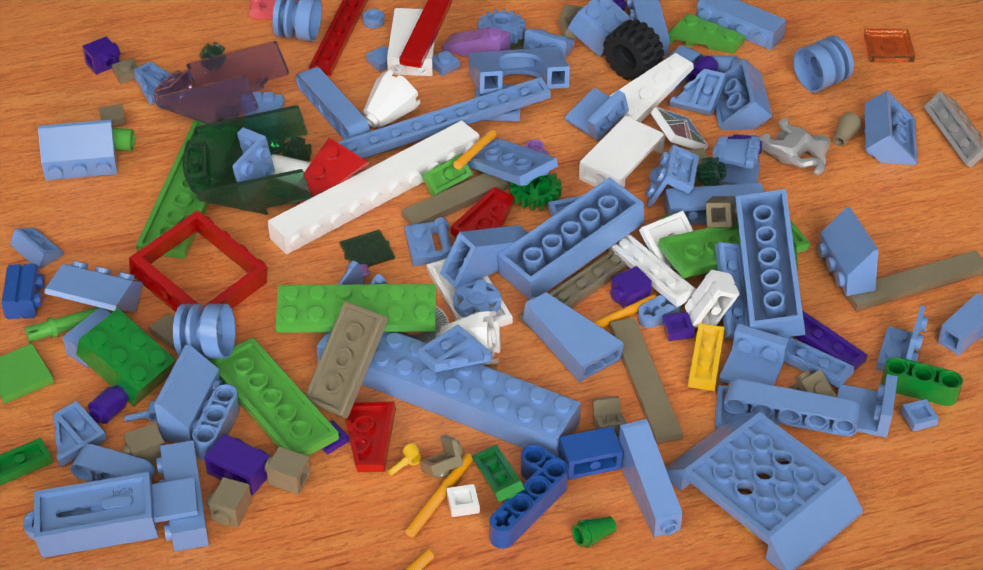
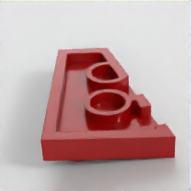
[288,138,369,204]
[451,187,514,237]
[345,401,396,472]

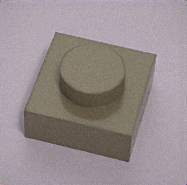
[111,58,138,84]

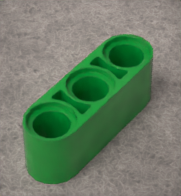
[881,357,963,406]

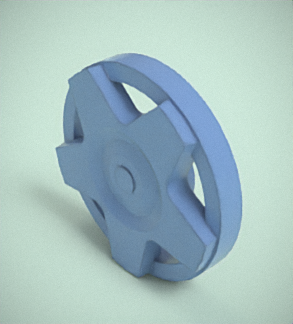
[453,280,501,318]

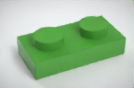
[421,153,473,196]

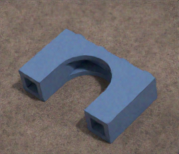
[469,47,570,94]
[938,293,983,356]

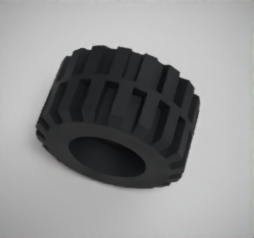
[603,19,664,81]

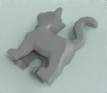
[759,118,831,175]

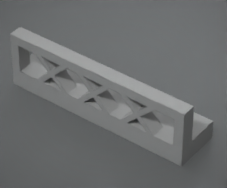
[924,91,983,168]

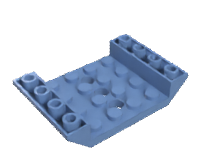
[666,412,863,570]

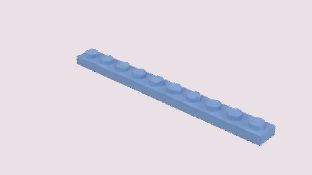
[337,77,551,158]

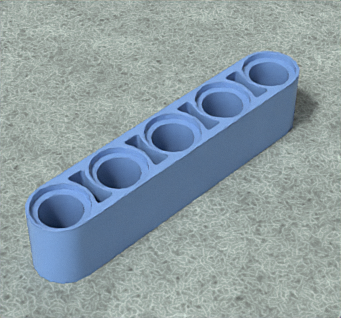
[296,67,370,140]
[723,379,861,436]

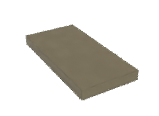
[305,301,389,419]

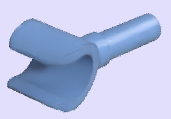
[124,401,158,422]

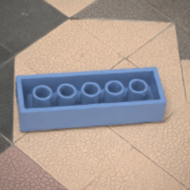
[497,177,644,299]
[735,189,806,337]

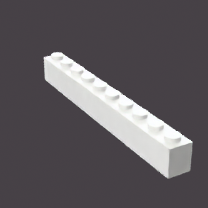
[268,120,479,255]

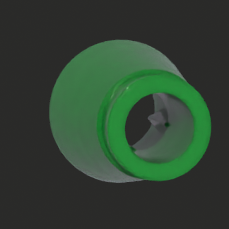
[572,516,616,548]

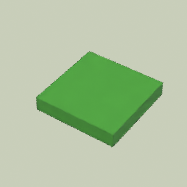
[0,343,54,404]

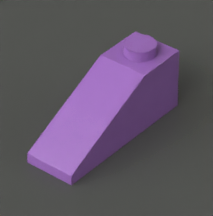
[442,27,511,57]

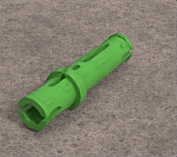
[24,307,100,343]

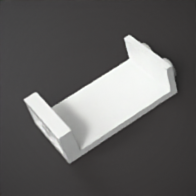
[387,8,435,76]
[579,116,665,188]

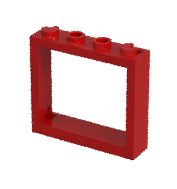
[129,210,268,312]

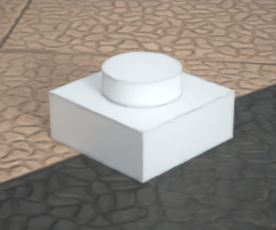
[446,484,480,517]

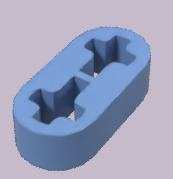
[638,295,681,328]

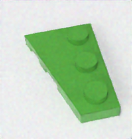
[668,13,745,54]

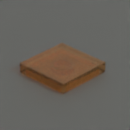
[864,29,915,62]

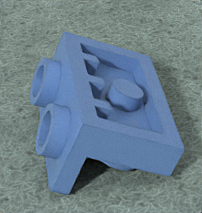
[523,28,575,59]

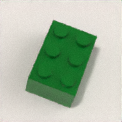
[76,308,176,407]

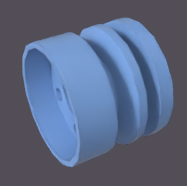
[272,0,322,42]
[793,35,854,93]
[173,304,236,359]

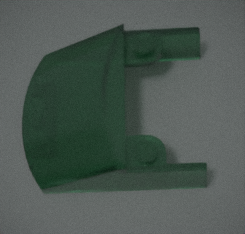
[183,105,312,215]

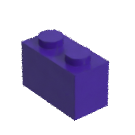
[204,434,270,496]

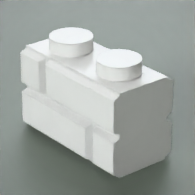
[685,270,740,328]

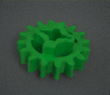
[510,171,562,211]

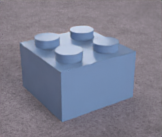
[568,0,633,57]

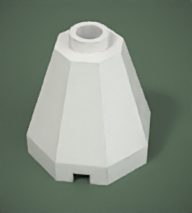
[363,70,420,128]
[436,311,501,365]

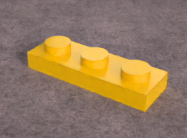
[688,323,725,391]

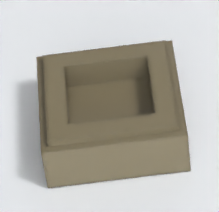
[99,104,126,127]

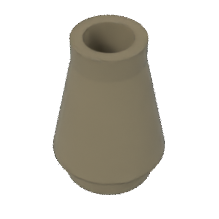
[833,112,861,146]

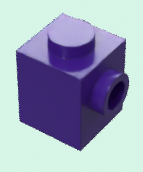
[82,36,120,75]
[610,266,652,308]

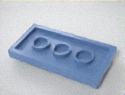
[468,138,558,186]

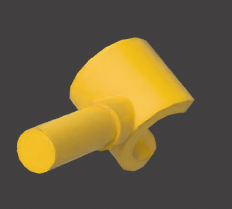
[387,443,421,476]

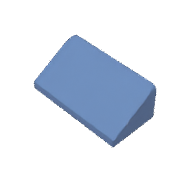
[10,228,64,268]

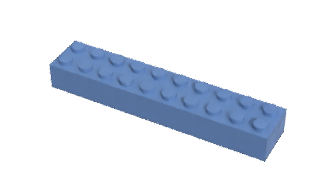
[317,332,581,457]

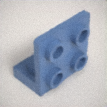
[565,88,629,141]
[232,127,275,201]
[645,144,699,208]
[876,305,929,371]
[719,324,789,386]
[837,374,898,438]

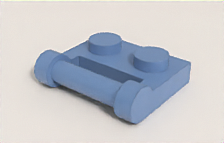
[404,217,452,267]

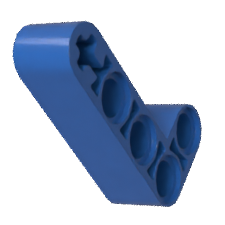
[489,445,568,549]

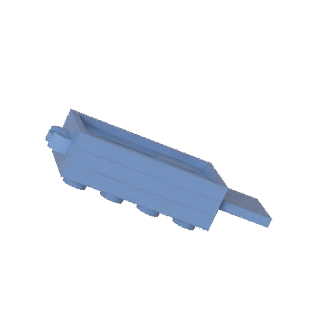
[23,472,198,558]

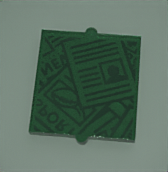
[339,230,395,267]

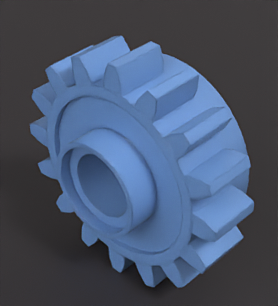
[478,9,526,47]

